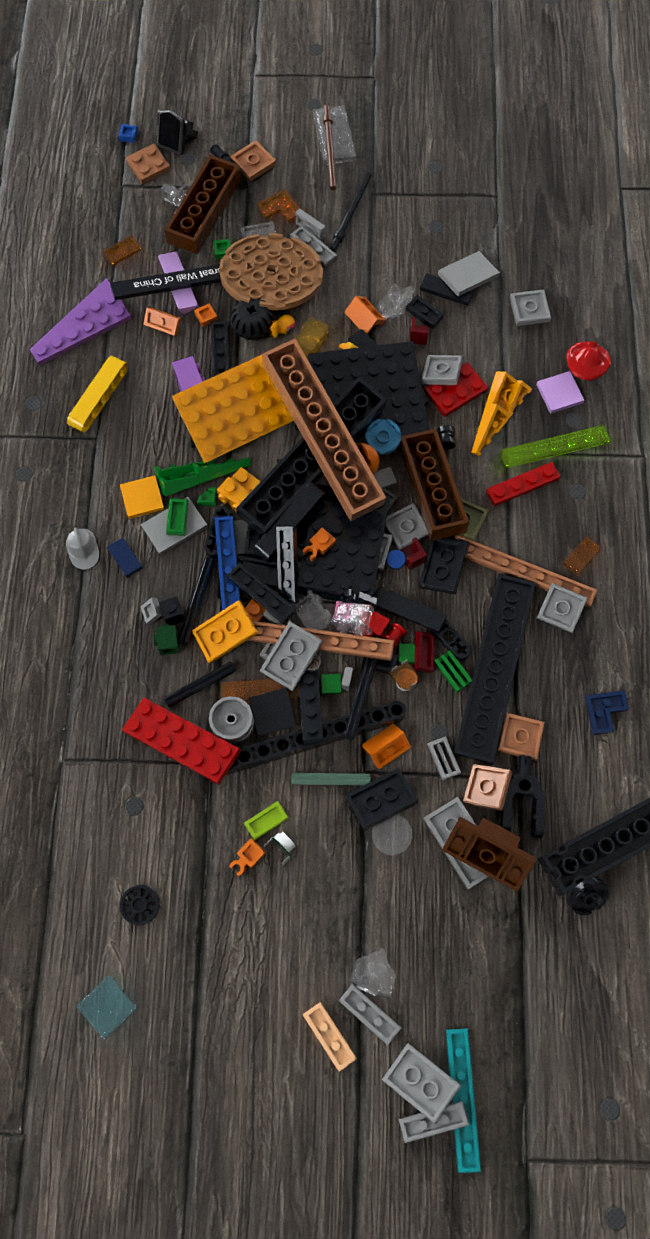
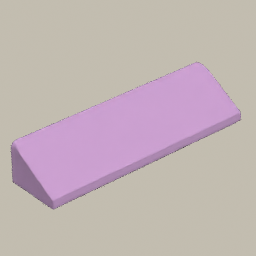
[158,251,199,315]

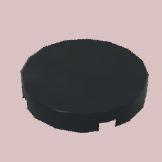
[569,877,609,915]

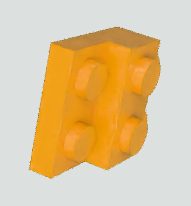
[217,467,261,513]

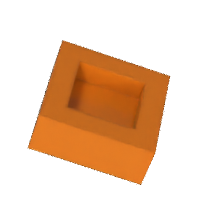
[194,303,218,327]

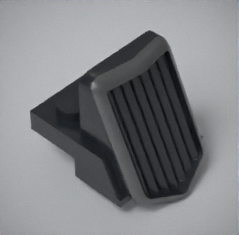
[157,110,198,155]

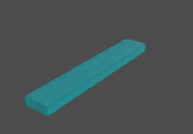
[446,1029,481,1173]

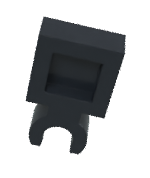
[340,588,377,613]

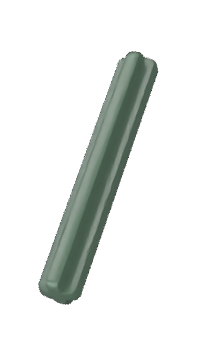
[291,773,371,785]

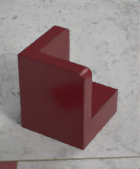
[410,317,429,345]
[400,537,427,570]

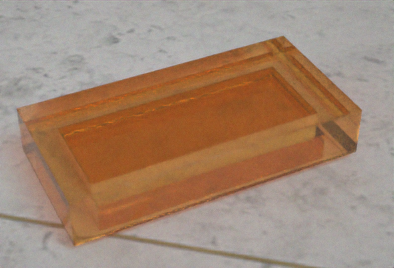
[103,235,141,266]
[562,536,601,576]

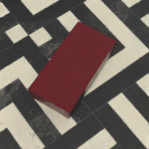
[414,631,435,673]

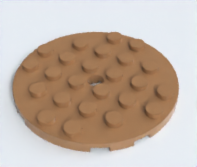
[220,233,323,310]

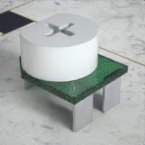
[264,832,296,866]

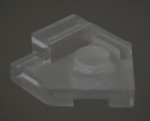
[349,948,396,998]

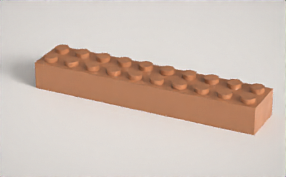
[262,338,386,521]

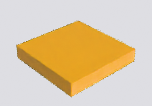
[120,475,165,519]

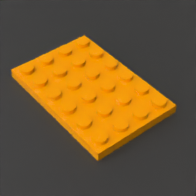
[172,355,294,463]

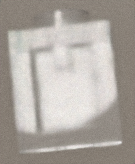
[161,183,188,207]

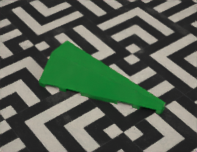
[154,457,251,496]

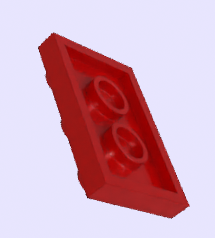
[424,362,489,417]

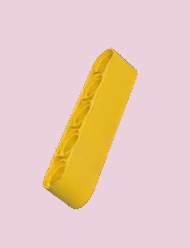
[67,356,128,433]

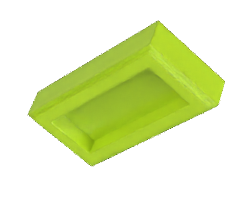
[244,801,289,841]

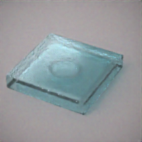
[76,975,137,1039]

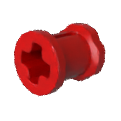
[382,623,407,648]

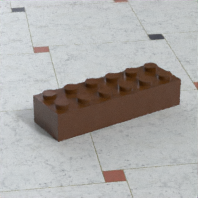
[165,155,241,254]
[400,429,469,541]

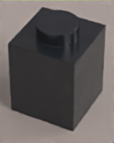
[159,596,185,625]

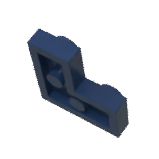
[585,690,629,735]

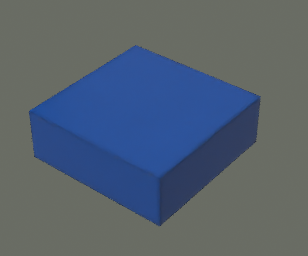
[118,124,138,143]

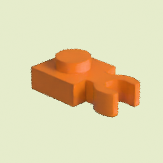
[303,528,336,562]
[229,838,266,876]

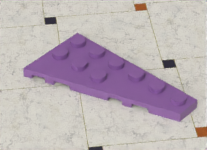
[30,278,131,366]

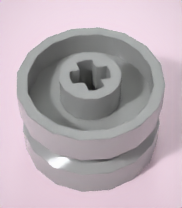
[209,696,254,745]

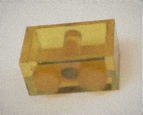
[294,317,329,359]

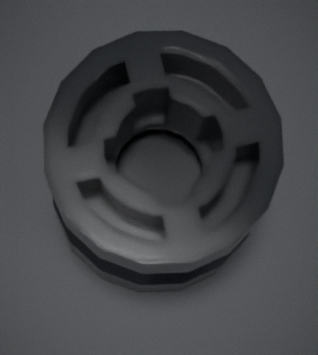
[437,425,456,450]

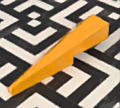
[471,371,532,456]

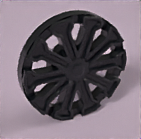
[120,885,159,925]

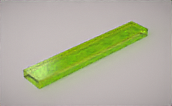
[500,425,610,468]

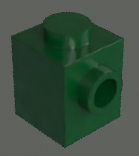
[153,624,180,655]

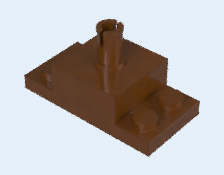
[442,817,536,891]

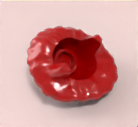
[566,341,611,381]

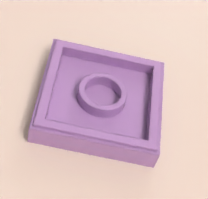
[536,371,584,414]

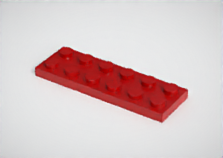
[122,698,241,785]

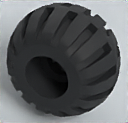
[231,298,275,341]

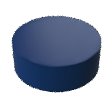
[387,550,406,569]

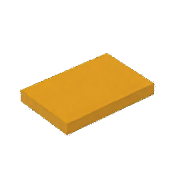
[192,600,258,664]

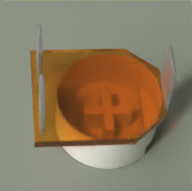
[389,660,418,691]

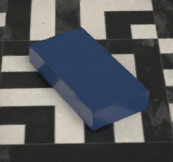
[107,538,143,578]

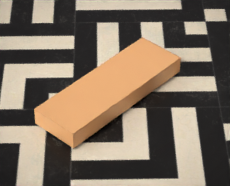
[303,1002,357,1072]

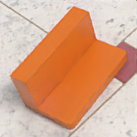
[345,296,386,335]
[362,724,411,769]

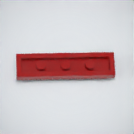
[486,462,561,507]

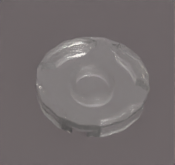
[372,815,412,856]

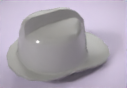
[66,527,99,570]

